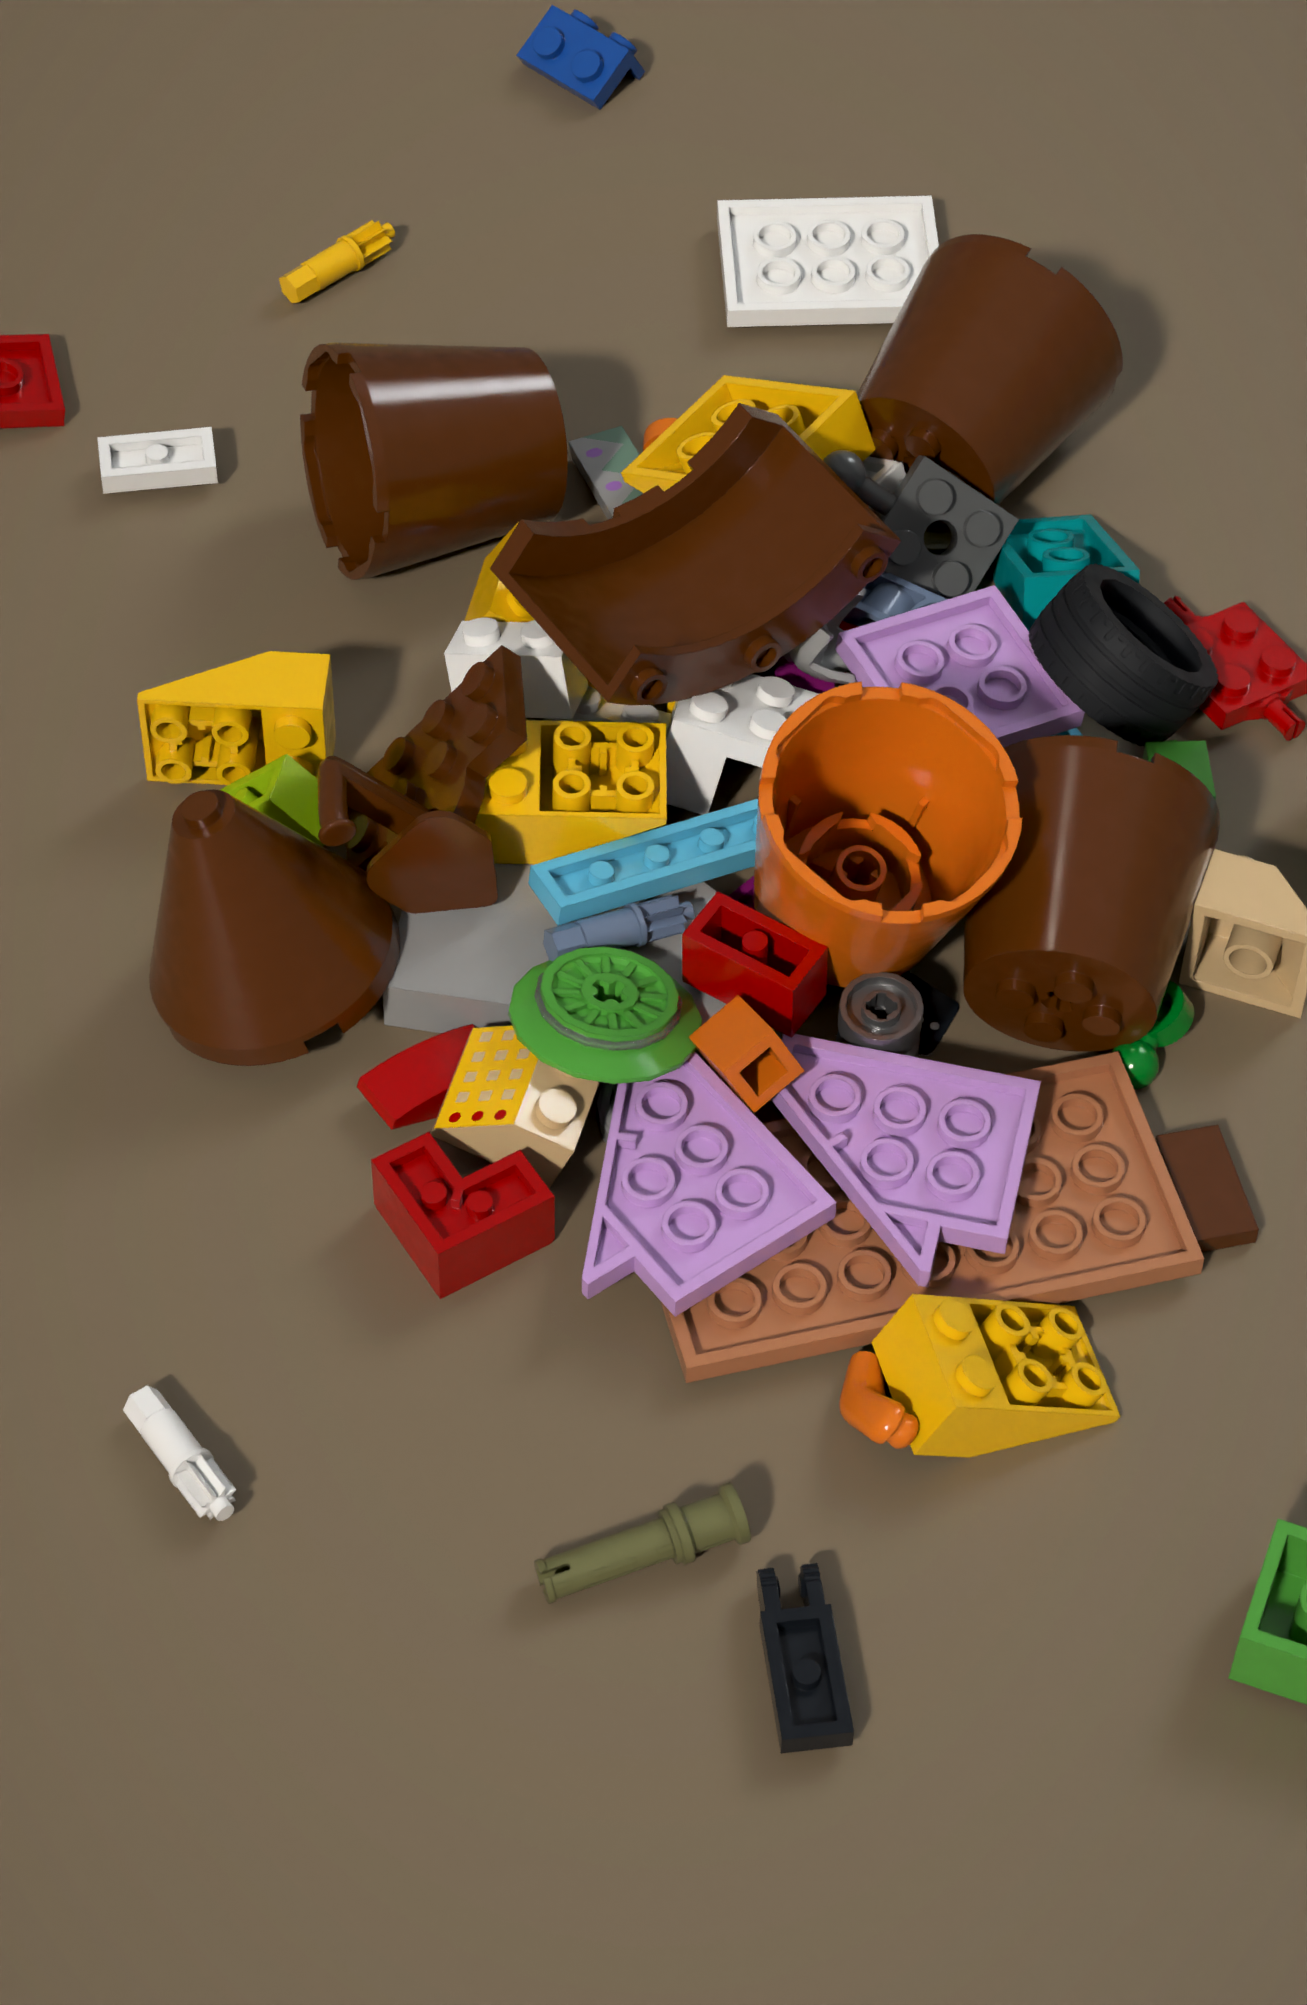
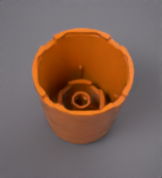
[753,681,1023,987]

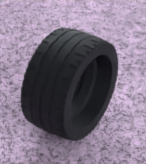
[1028,564,1218,746]

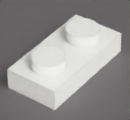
[97,427,218,494]

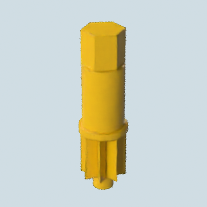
[279,220,395,303]

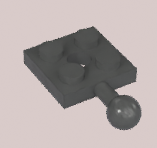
[823,450,1019,599]

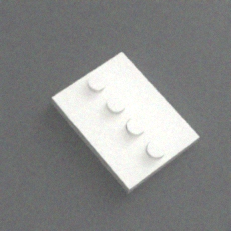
[717,196,939,327]

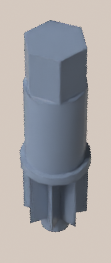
[543,895,694,961]

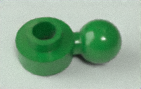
[1111,981,1194,1090]

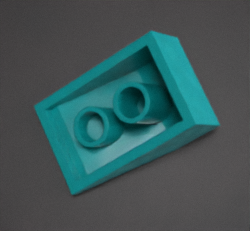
[990,514,1140,631]

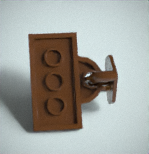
[317,645,527,914]

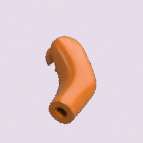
[839,1351,919,1449]

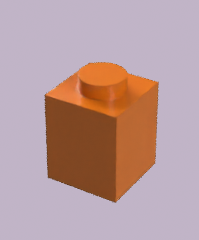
[688,995,804,1113]

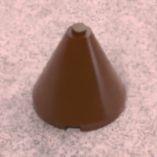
[149,789,400,1066]

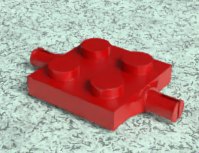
[1164,596,1307,741]

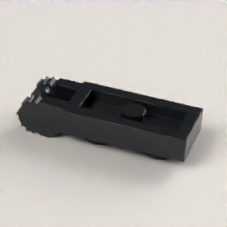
[756,1563,854,1754]

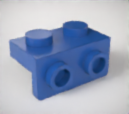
[516,5,645,110]

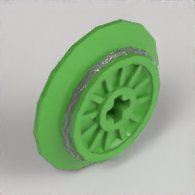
[508,946,702,1084]

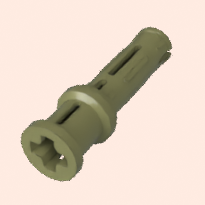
[534,1482,751,1604]

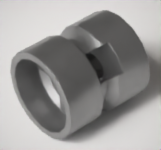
[836,972,924,1057]

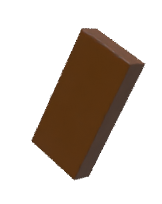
[1155,1124,1259,1252]

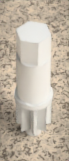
[123,1385,236,1521]

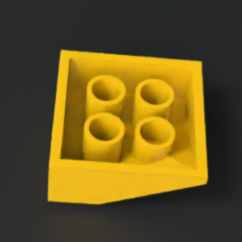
[621,375,876,493]

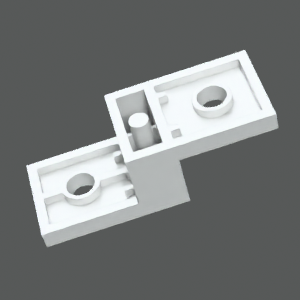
[544,674,819,815]

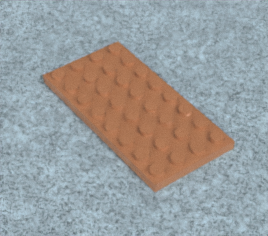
[661,1051,1205,1383]

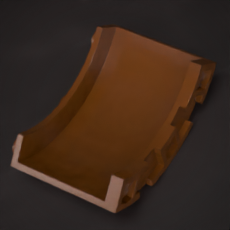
[490,403,901,705]

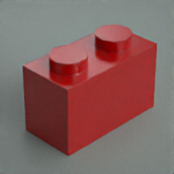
[682,891,828,1038]

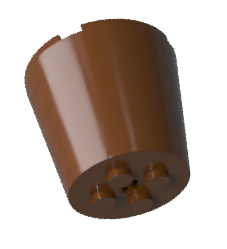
[857,234,1123,525]
[300,343,568,580]
[963,735,1220,1052]

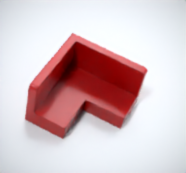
[371,1132,555,1299]

